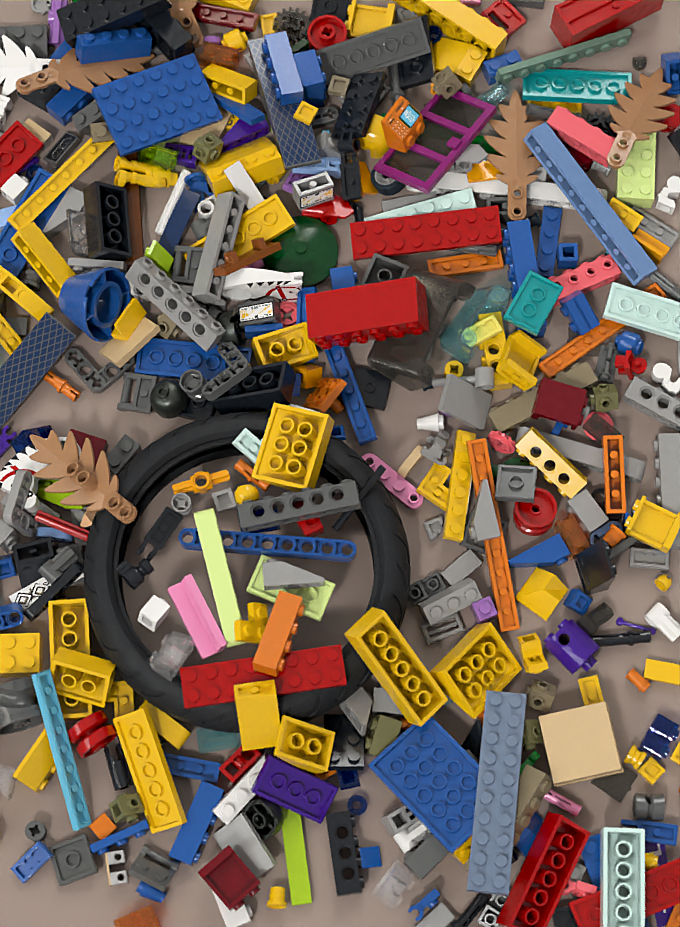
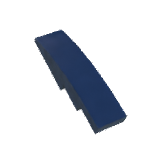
[159,189,201,258]

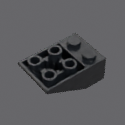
[12,537,65,600]
[574,540,617,595]

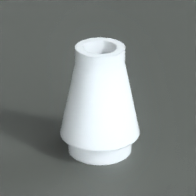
[417,413,445,432]

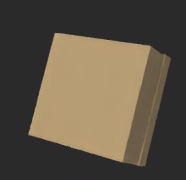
[538,702,624,788]

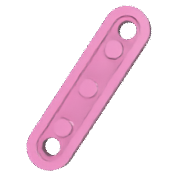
[362,453,423,510]

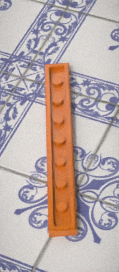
[537,282,667,379]

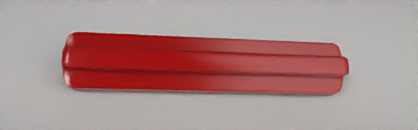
[35,510,90,541]

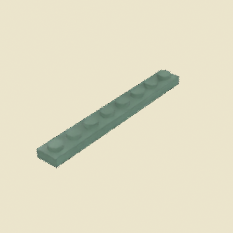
[495,28,632,84]

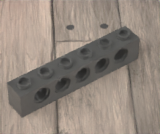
[237,479,362,533]

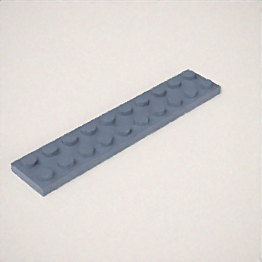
[467,690,527,896]

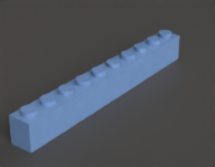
[523,122,658,286]

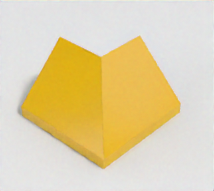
[515,567,568,621]

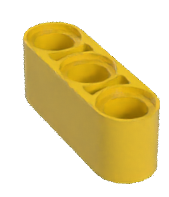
[138,700,191,750]

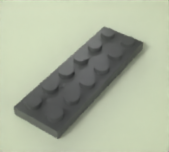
[315,16,431,86]

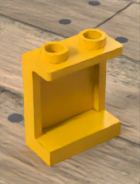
[345,0,396,39]
[495,330,547,391]
[624,495,680,554]

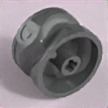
[0,677,44,736]

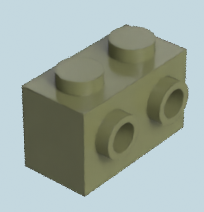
[364,715,402,757]

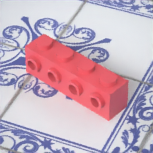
[547,106,615,168]
[547,254,621,307]

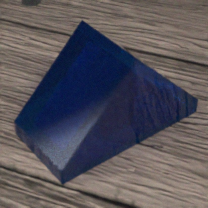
[336,770,360,790]

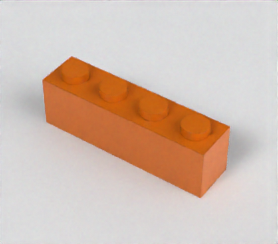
[602,435,626,515]
[252,591,306,677]

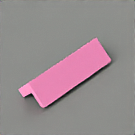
[167,574,227,659]

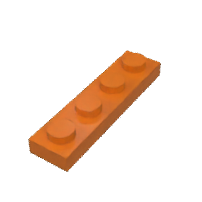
[427,249,504,280]

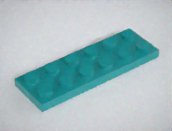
[522,69,632,105]

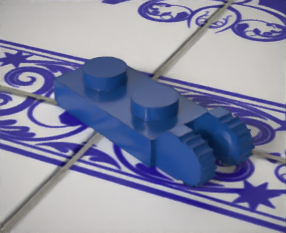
[621,819,678,846]

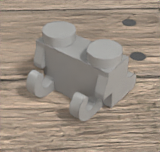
[420,430,452,465]

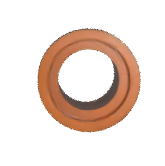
[602,524,627,548]

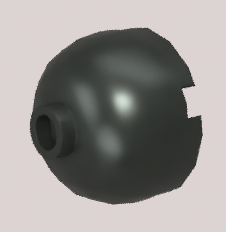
[216,309,246,347]
[150,380,189,419]
[243,798,284,840]

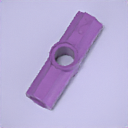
[48,0,68,47]

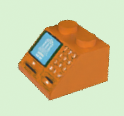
[381,96,425,153]

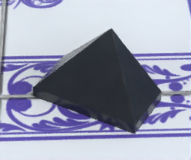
[461,720,483,759]

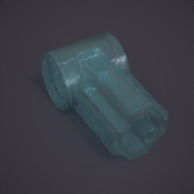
[474,81,509,114]

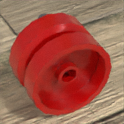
[307,15,348,56]
[513,488,557,536]
[67,710,118,759]

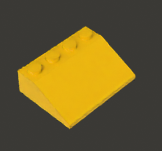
[198,136,285,199]
[251,403,335,492]
[429,622,522,719]

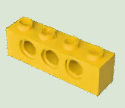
[475,311,513,391]
[515,426,588,499]

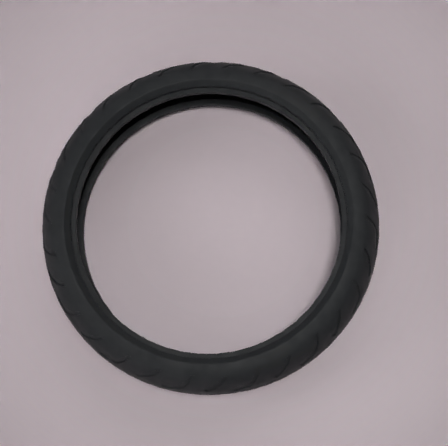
[84,412,411,733]

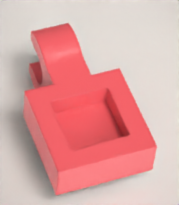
[562,879,597,899]

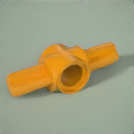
[172,470,230,495]

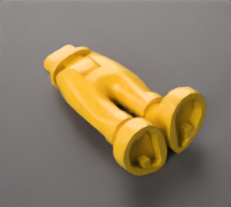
[113,155,178,188]

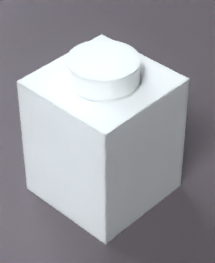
[0,173,30,205]
[138,595,170,632]

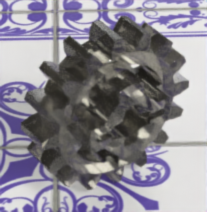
[272,7,311,45]

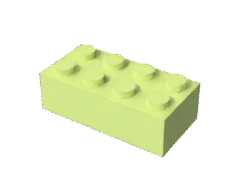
[614,132,656,208]

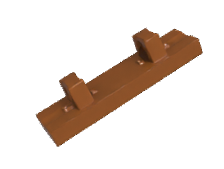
[213,237,282,276]

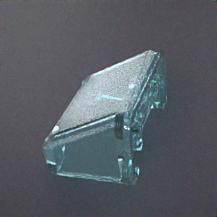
[440,285,512,365]

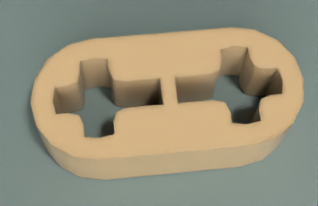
[397,445,424,478]

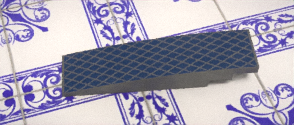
[247,37,322,170]
[0,312,76,428]

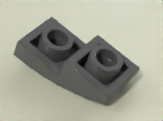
[408,571,447,607]
[477,890,510,927]

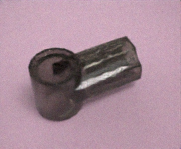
[575,602,614,636]

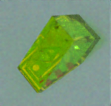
[138,146,177,170]

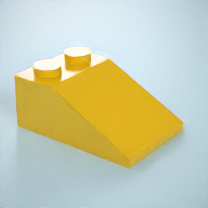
[433,37,488,89]
[251,322,319,369]
[274,715,335,774]

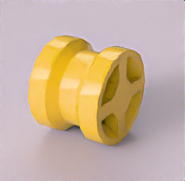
[444,360,464,378]
[623,745,647,770]

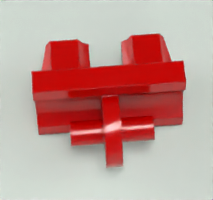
[615,350,648,380]

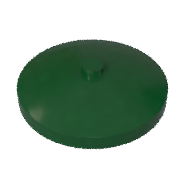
[264,216,338,288]

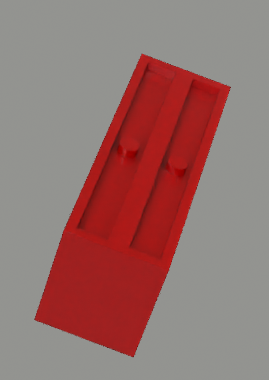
[550,0,664,48]
[305,276,429,350]

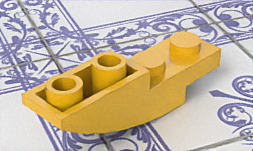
[0,265,55,321]

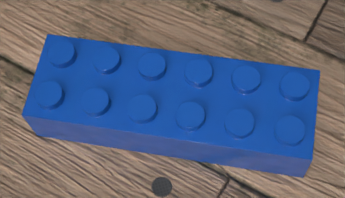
[502,219,547,339]

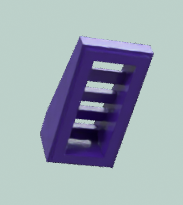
[161,143,199,170]

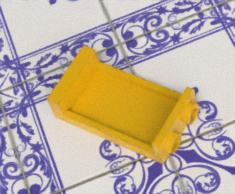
[234,680,280,751]

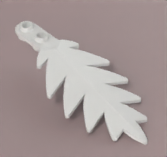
[0,35,61,96]

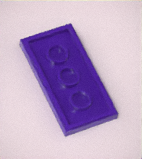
[250,754,339,824]

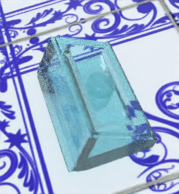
[196,728,239,754]

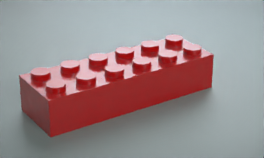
[496,812,591,927]

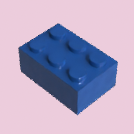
[293,49,327,108]

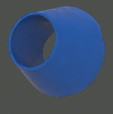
[59,267,131,342]

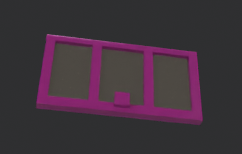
[373,91,497,195]

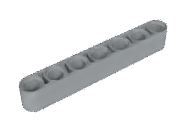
[515,427,646,483]

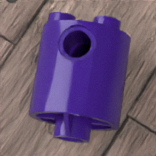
[544,619,600,675]

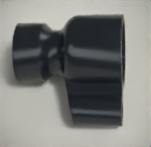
[115,558,154,590]

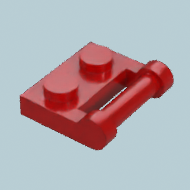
[480,0,527,39]

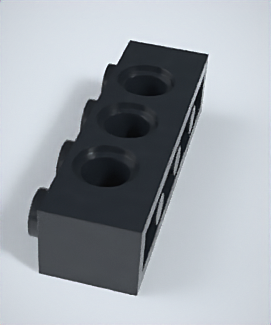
[326,811,365,897]

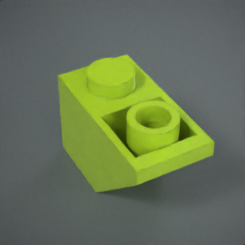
[144,240,174,278]

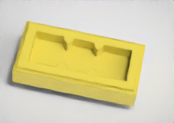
[460,314,503,349]

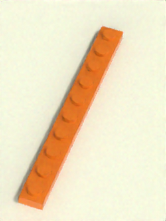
[466,438,520,632]

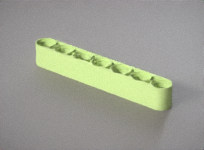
[194,508,245,648]

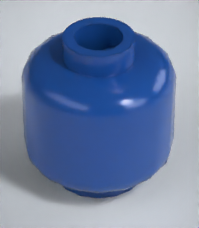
[614,331,644,357]

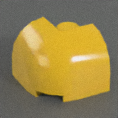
[358,114,389,159]

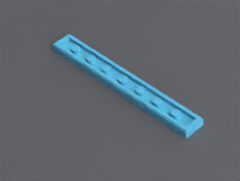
[31,669,92,831]

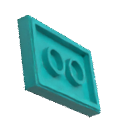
[503,270,564,336]

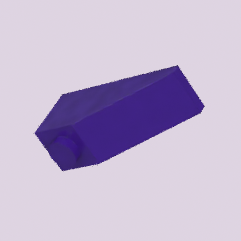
[221,108,269,153]

